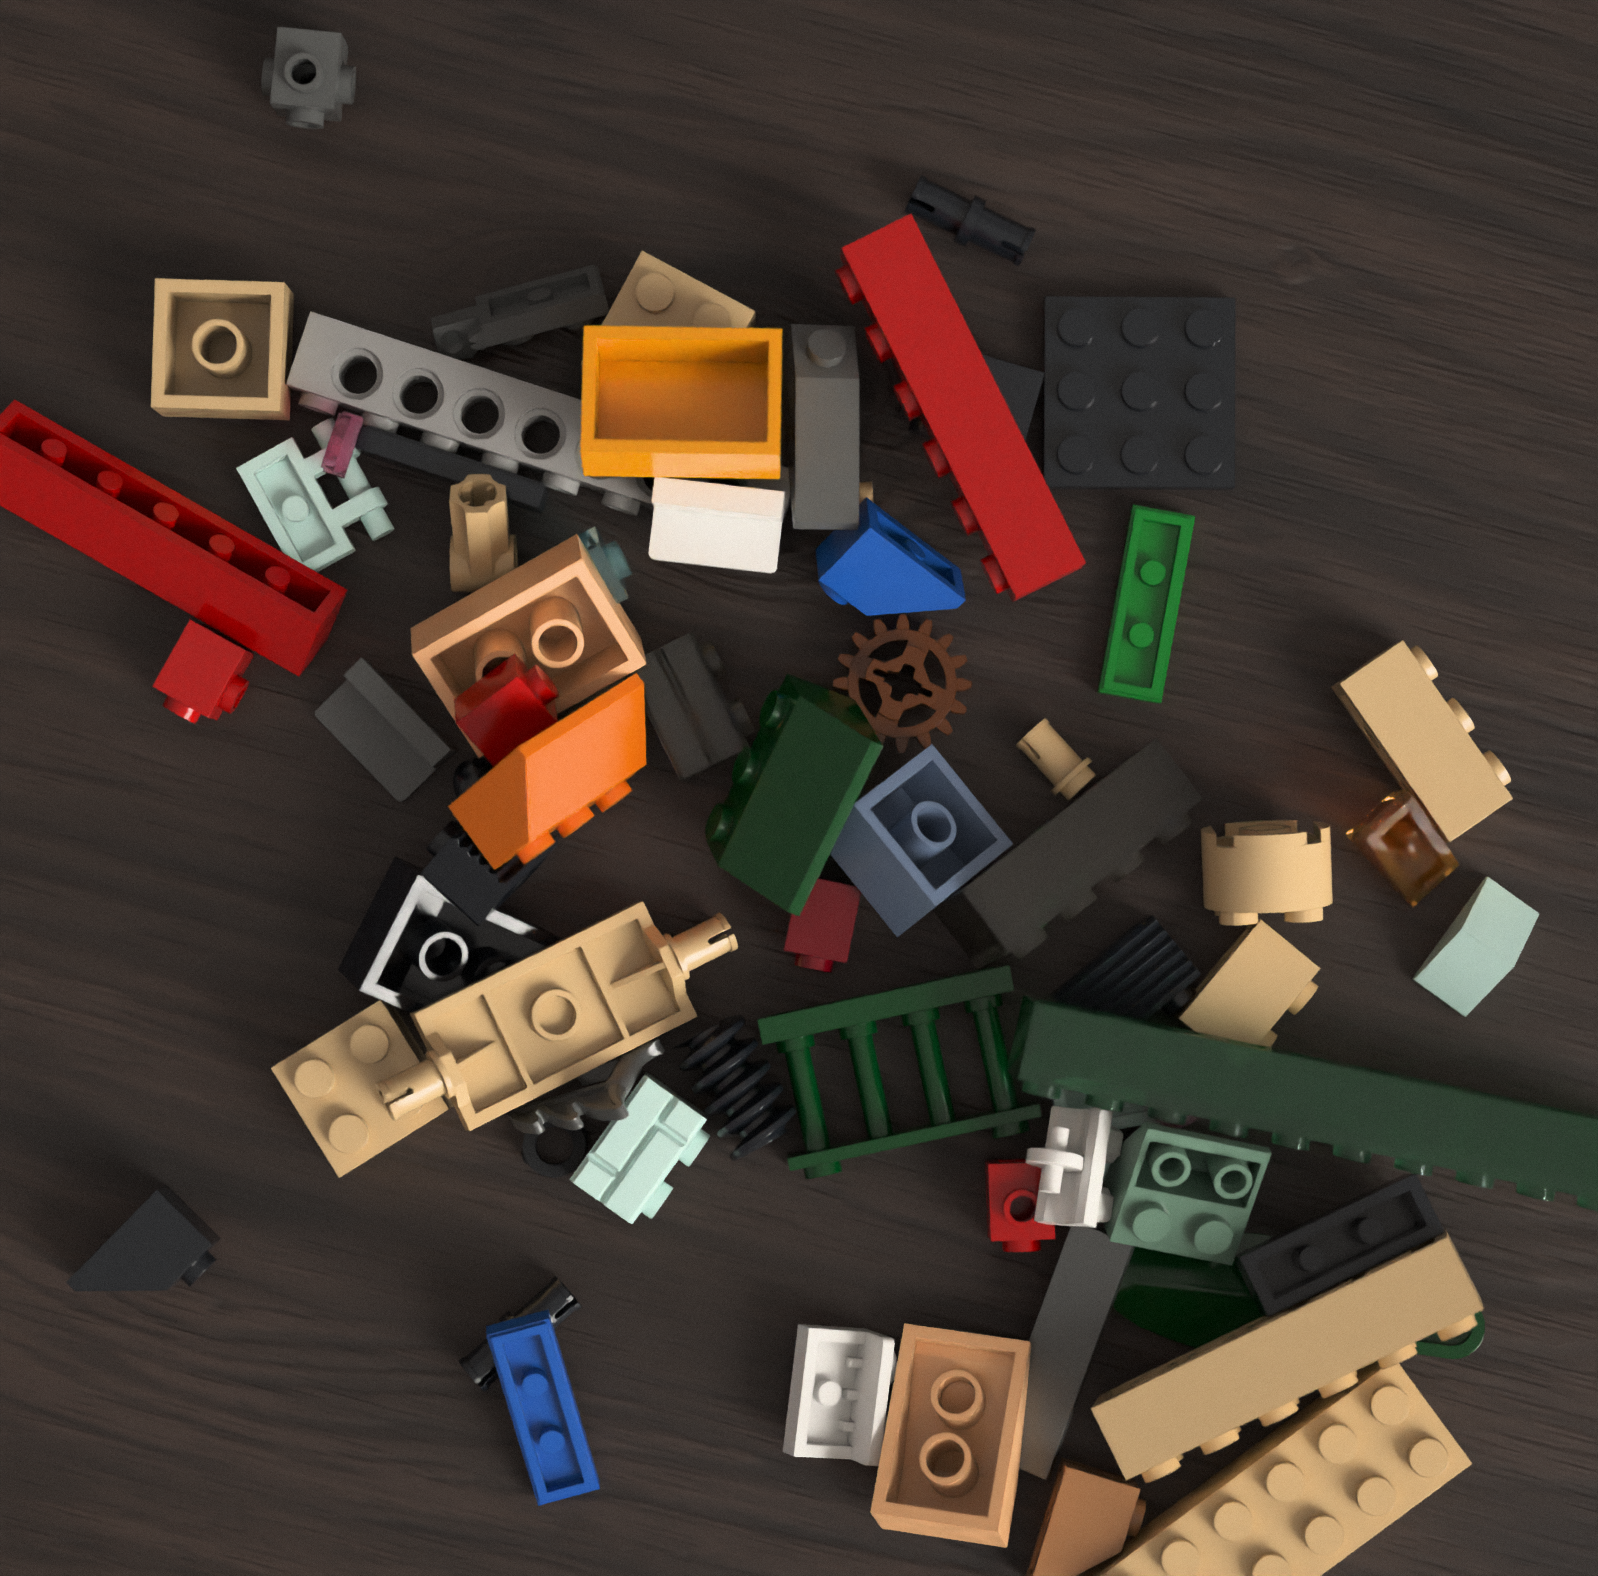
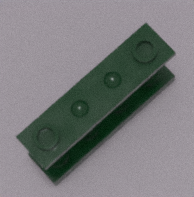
[757,964,1042,1179]

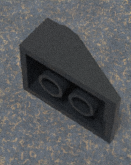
[338,856,563,1013]

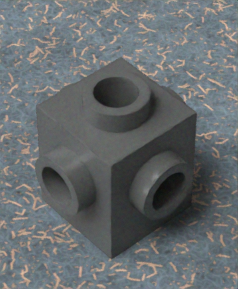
[261,27,356,129]

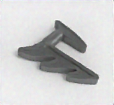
[506,1037,665,1135]

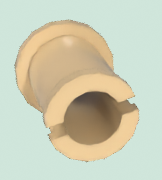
[1015,718,1096,801]

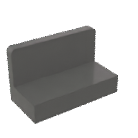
[315,657,456,802]

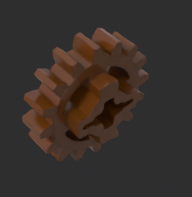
[833,614,972,754]

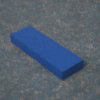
[486,1309,600,1506]

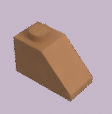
[1026,1457,1146,1576]

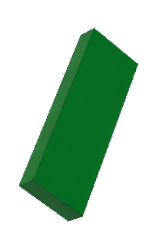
[1097,505,1195,704]

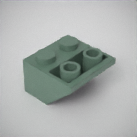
[1103,1122,1271,1266]

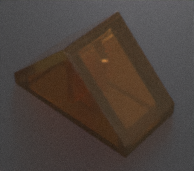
[1345,790,1460,907]

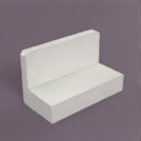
[649,477,785,574]

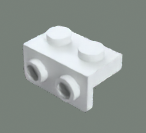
[783,1324,897,1466]

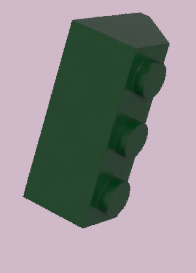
[705,673,883,916]

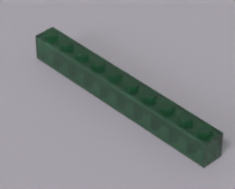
[1007,995,1598,1211]

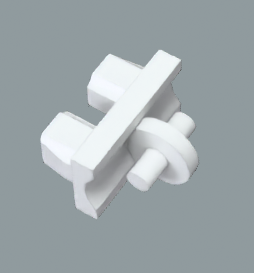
[1026,1106,1123,1227]

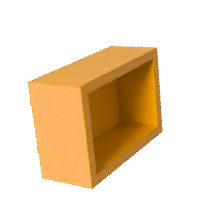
[580,325,782,479]

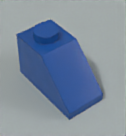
[815,497,966,616]

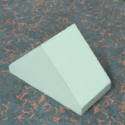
[1412,877,1539,1017]

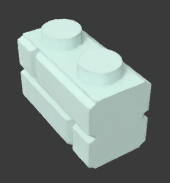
[569,1072,711,1224]

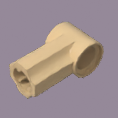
[449,474,518,592]

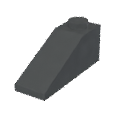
[781,324,859,530]

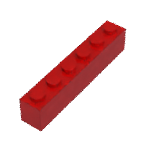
[835,214,1086,602]
[0,399,348,677]

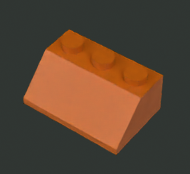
[448,673,646,870]

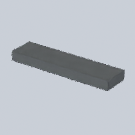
[1019,1224,1135,1480]

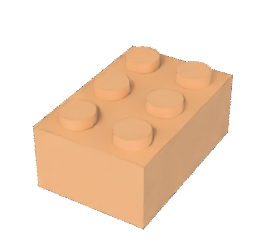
[411,534,646,758]

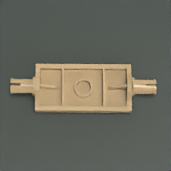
[375,901,738,1131]

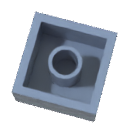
[830,744,1013,937]

